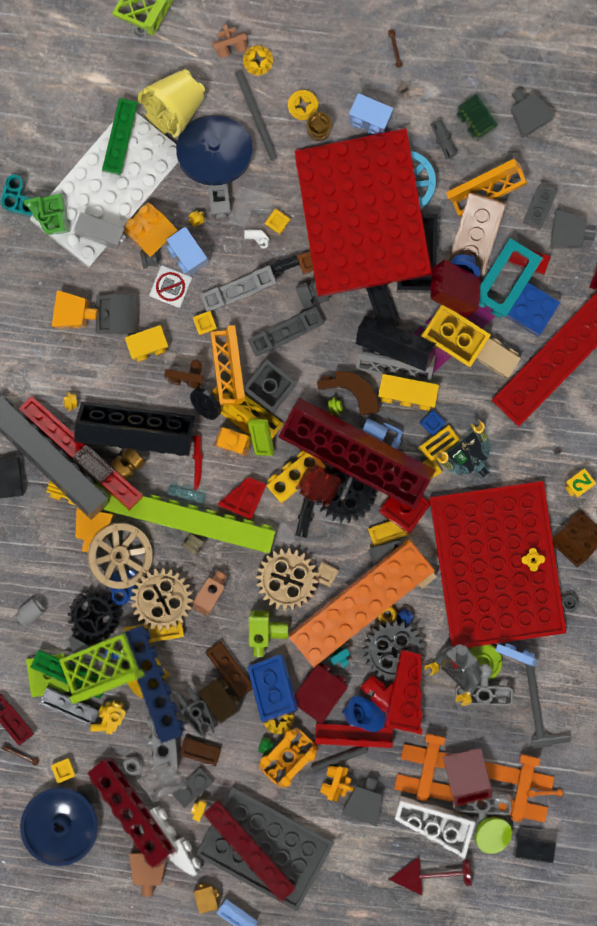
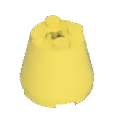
[138,69,205,137]

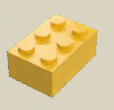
[420,305,491,367]

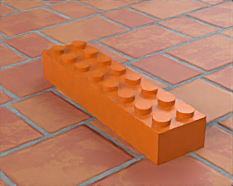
[289,538,435,667]

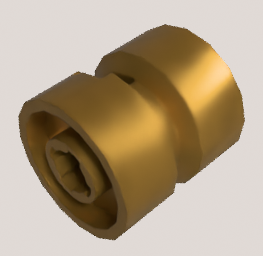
[307,111,332,141]
[110,448,146,481]

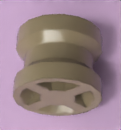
[181,533,206,556]

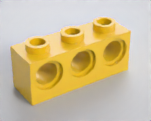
[267,451,326,504]

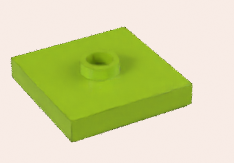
[26,653,70,697]

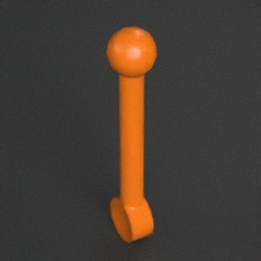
[527,789,564,798]

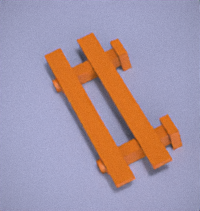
[394,733,554,823]

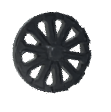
[190,387,221,420]

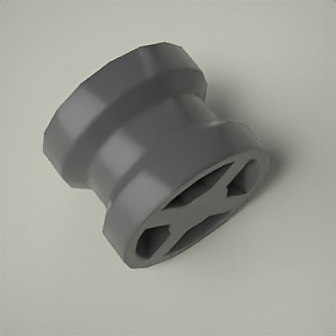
[140,250,158,269]

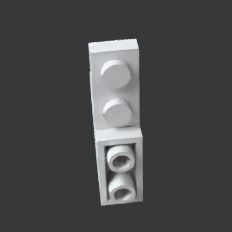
[149,806,201,876]

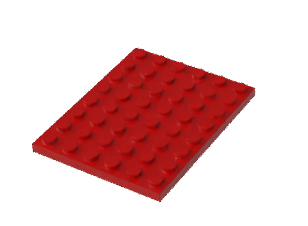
[294,128,432,297]
[429,481,566,648]

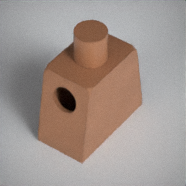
[192,571,227,617]
[129,851,166,897]

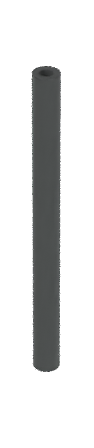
[235,70,278,161]

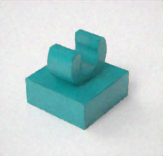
[329,644,350,668]

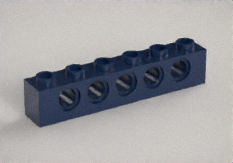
[120,626,185,744]

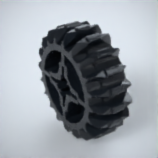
[68,590,120,642]

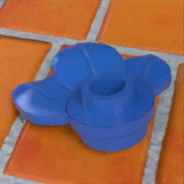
[109,570,138,606]

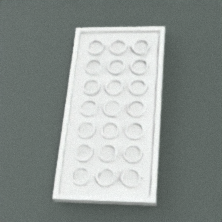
[30,113,178,268]

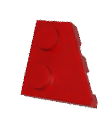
[218,477,267,520]

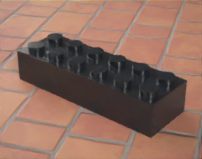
[74,402,195,456]

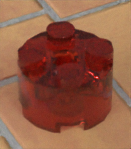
[295,465,341,507]

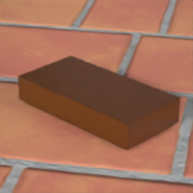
[179,737,222,766]

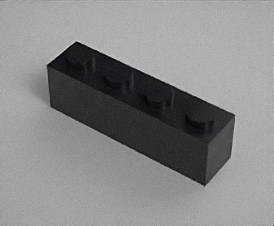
[355,316,436,371]

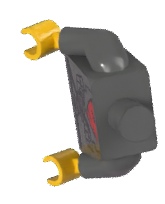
[424,644,481,706]

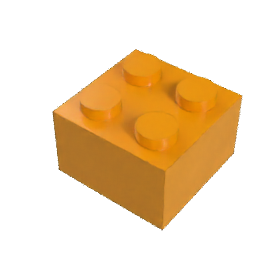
[123,202,178,257]

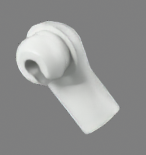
[244,230,270,249]

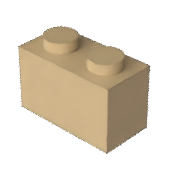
[475,338,521,379]

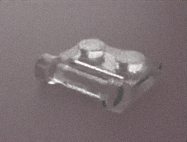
[137,761,188,803]

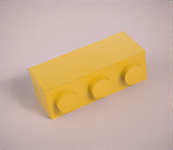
[378,374,439,411]

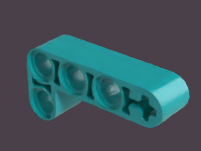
[1,175,33,218]

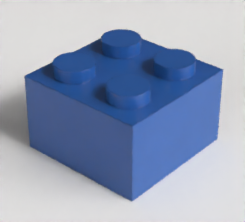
[506,283,561,337]

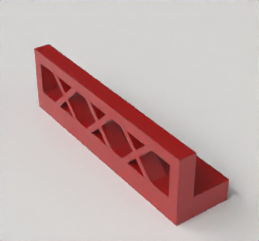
[315,723,393,748]

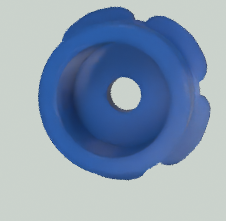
[397,608,414,626]

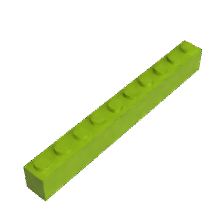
[93,481,276,554]

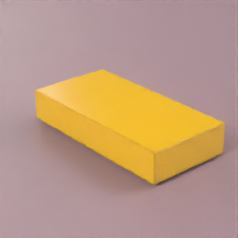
[368,521,410,547]

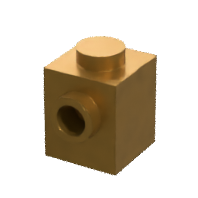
[193,882,220,914]

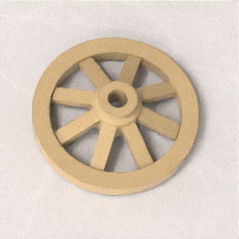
[87,523,152,589]

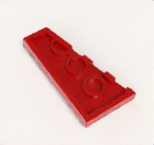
[384,650,422,735]

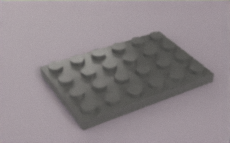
[196,787,334,911]

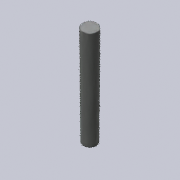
[311,747,368,773]

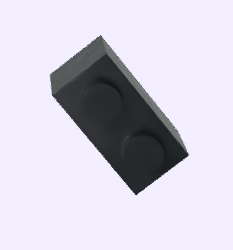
[513,835,556,863]

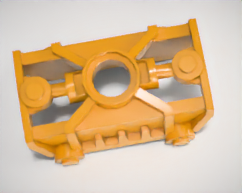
[258,727,318,789]

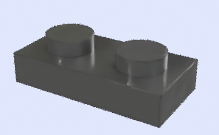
[172,768,213,808]

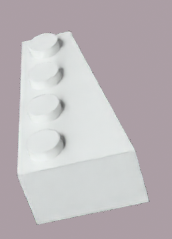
[395,796,475,859]

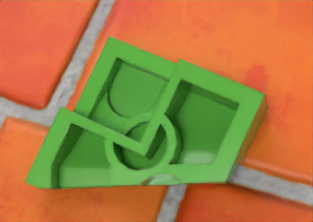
[24,194,70,235]

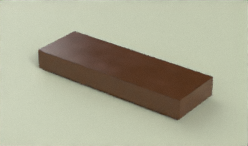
[205,641,253,699]

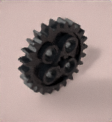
[314,466,376,524]

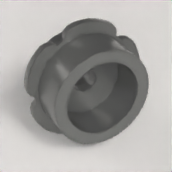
[561,594,579,613]

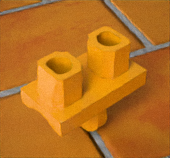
[320,766,354,802]

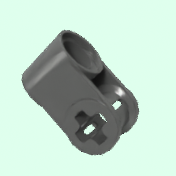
[368,540,403,566]

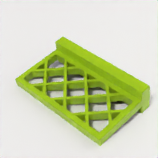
[112,0,174,36]
[59,633,145,705]

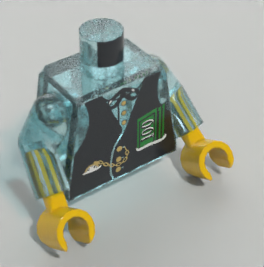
[434,420,490,479]

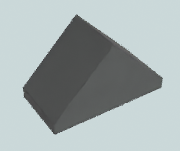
[69,635,105,665]

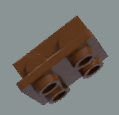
[552,510,597,568]

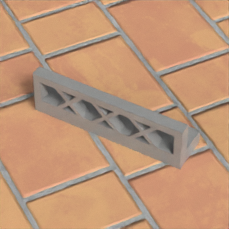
[355,346,436,383]

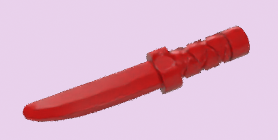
[192,436,203,491]

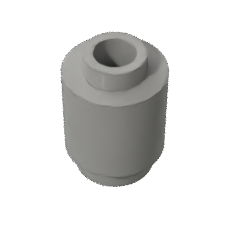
[15,599,44,626]

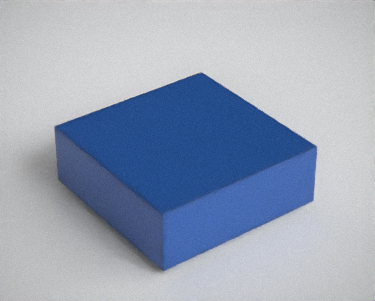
[419,410,446,436]

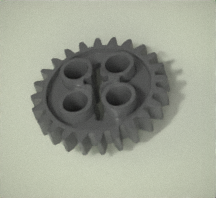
[363,619,426,681]

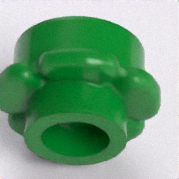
[258,737,273,756]

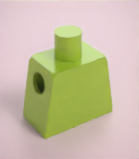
[249,611,269,657]

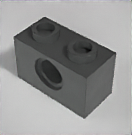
[522,184,557,230]

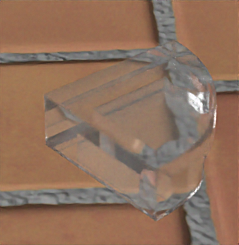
[277,523,296,546]

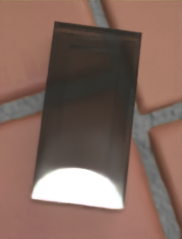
[73,444,114,485]

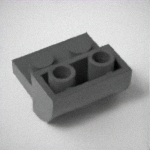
[96,294,137,335]

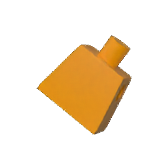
[52,290,99,329]
[213,427,252,457]
[75,507,114,552]

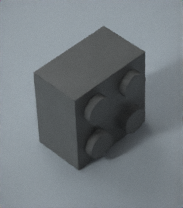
[244,359,297,414]

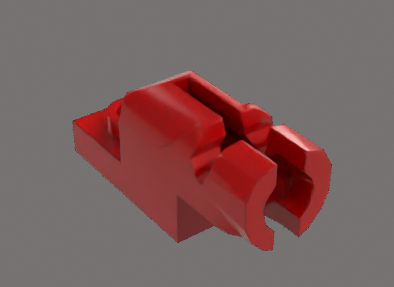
[360,675,393,713]

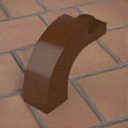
[317,371,379,416]

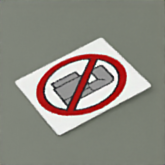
[149,266,192,308]

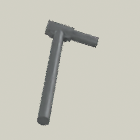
[523,648,571,749]

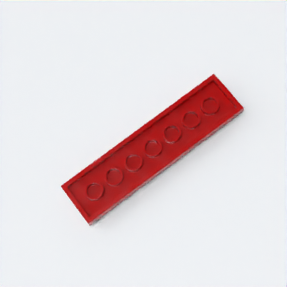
[491,292,597,427]

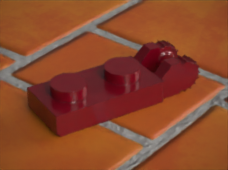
[0,693,35,746]

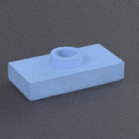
[216,899,258,926]

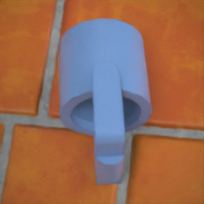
[362,418,402,450]

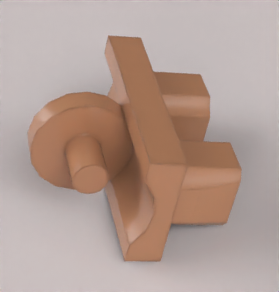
[212,24,247,58]

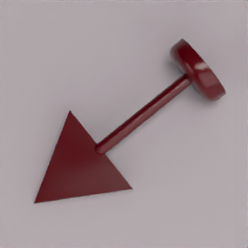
[388,857,473,896]

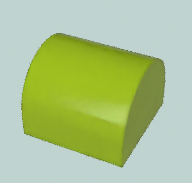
[269,622,288,639]

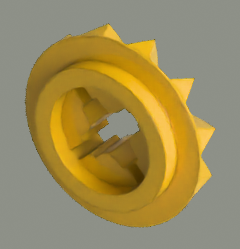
[243,45,273,76]
[288,90,318,121]
[263,713,294,734]

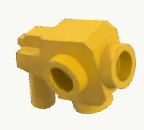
[90,700,126,734]

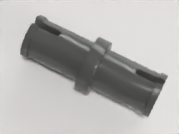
[430,120,457,159]

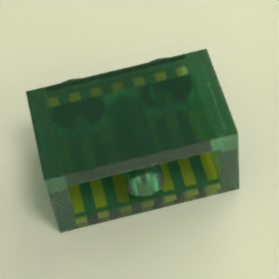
[456,94,498,141]

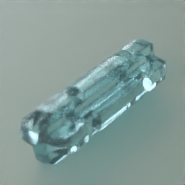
[168,485,206,503]

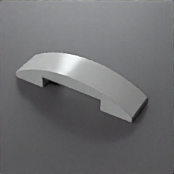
[200,265,277,312]

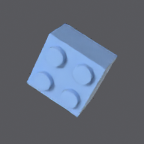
[348,93,393,135]
[166,227,209,276]

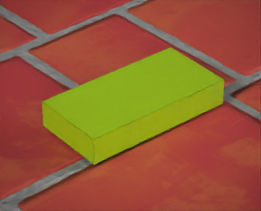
[248,419,275,456]

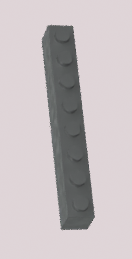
[0,396,108,520]

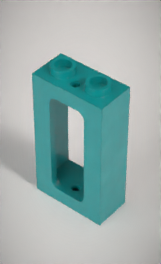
[479,238,543,319]

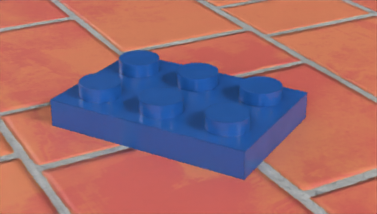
[247,654,298,722]

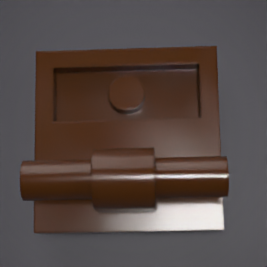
[164,360,205,388]

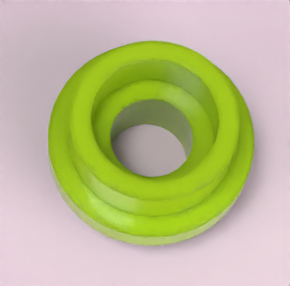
[328,397,343,416]

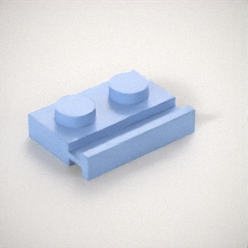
[495,643,539,667]

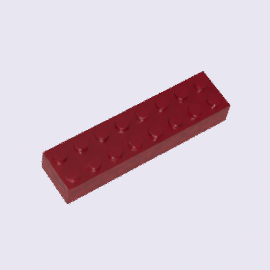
[278,398,436,510]

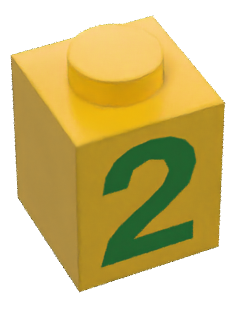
[564,468,596,498]

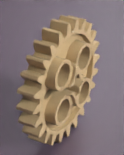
[256,548,318,611]
[130,568,193,631]

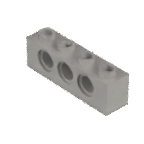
[147,691,178,771]

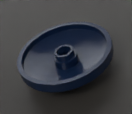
[176,116,253,186]
[20,787,98,866]

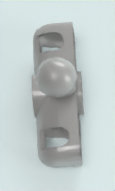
[455,664,513,706]
[453,793,512,826]

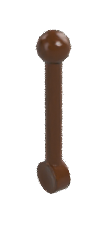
[388,29,403,68]
[1,745,39,766]

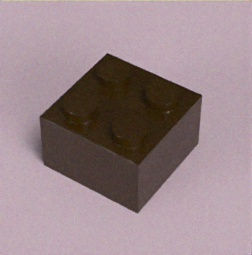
[198,677,241,724]

